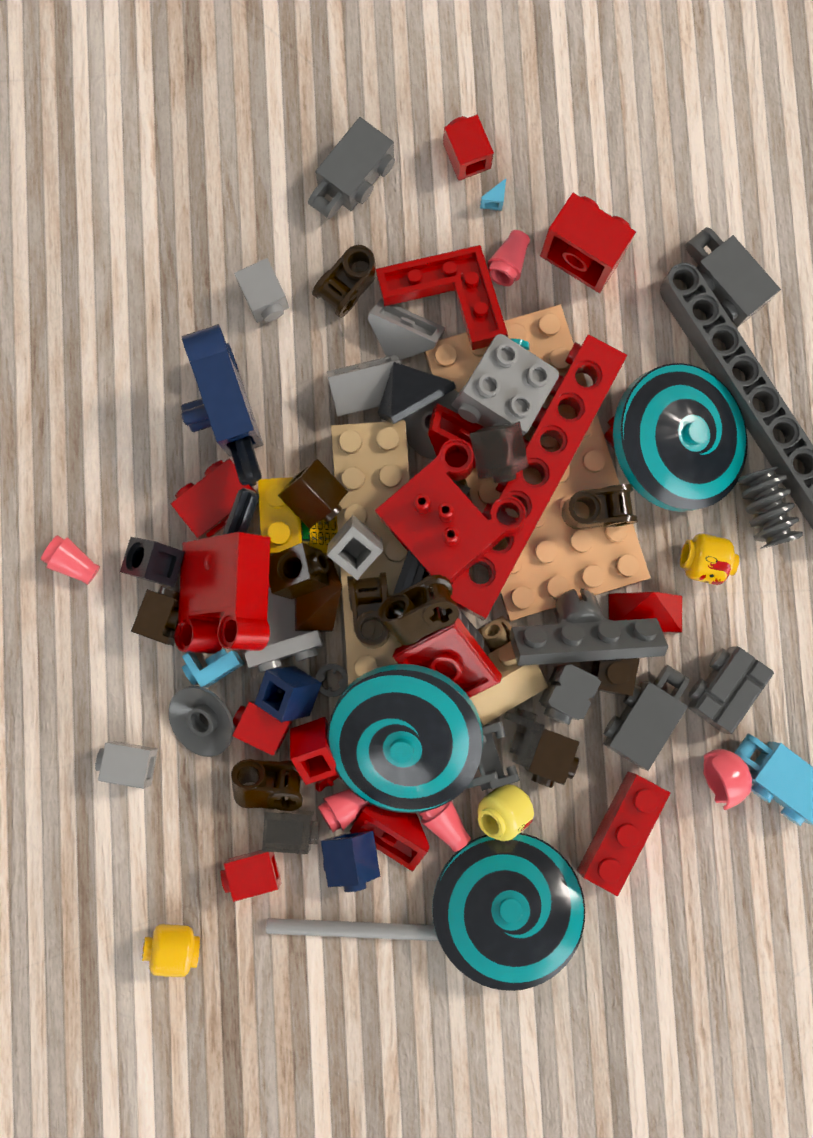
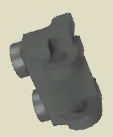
[466,721,520,791]

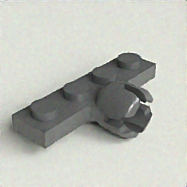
[509,589,668,666]

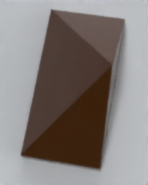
[295,558,342,632]

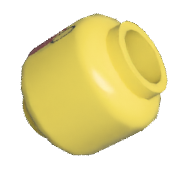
[477,784,534,841]

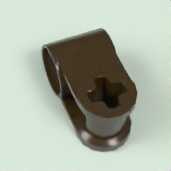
[312,245,376,318]
[562,484,638,529]
[347,572,390,649]
[378,575,459,645]
[231,759,303,811]

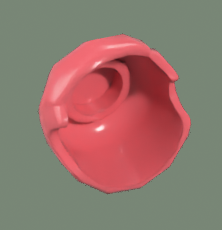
[703,749,752,810]

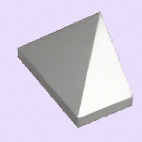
[368,299,445,360]

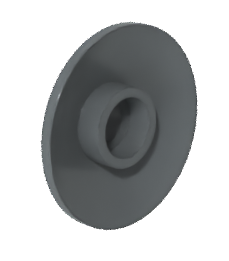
[169,686,234,757]

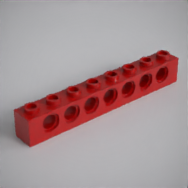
[451,334,628,621]

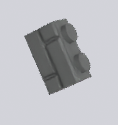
[688,646,774,734]
[539,664,601,725]

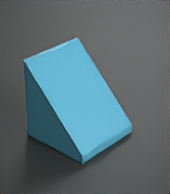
[480,179,506,211]

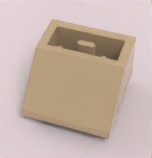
[470,615,548,725]

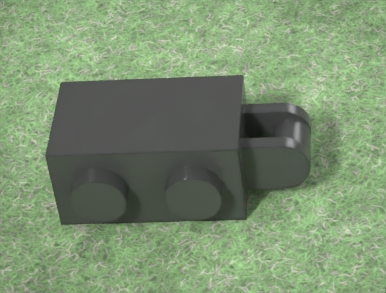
[308,117,395,219]
[685,227,781,328]
[603,665,690,771]

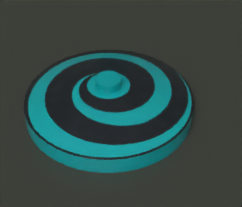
[613,363,748,512]
[327,664,483,813]
[432,833,585,991]

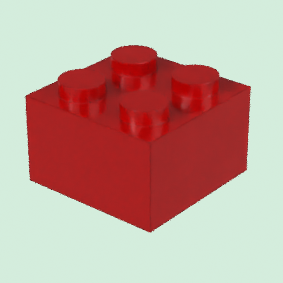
[540,192,636,294]

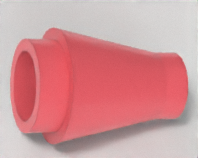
[487,230,530,286]
[41,535,100,585]
[317,789,370,832]
[419,801,471,852]

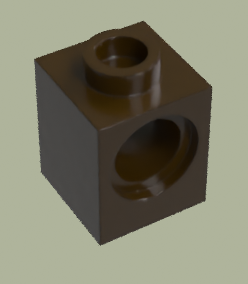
[269,543,330,600]

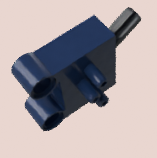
[181,324,264,487]

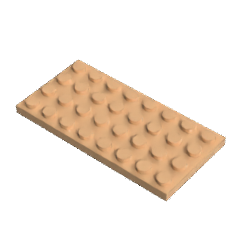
[424,304,651,622]

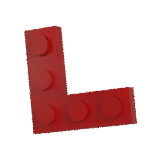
[376,245,508,350]

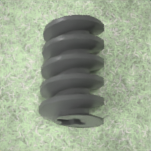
[738,467,803,549]

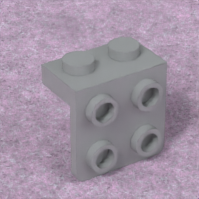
[451,334,559,445]
[244,588,324,673]

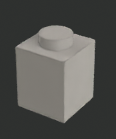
[234,258,289,323]
[327,515,383,580]
[95,741,158,789]

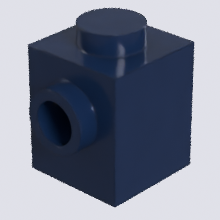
[254,666,322,722]
[321,831,381,892]

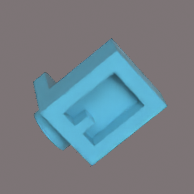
[182,649,245,688]

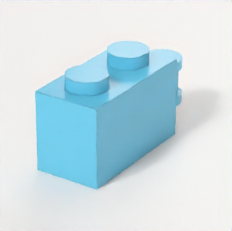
[734,734,813,826]

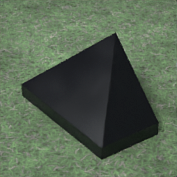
[378,362,456,424]

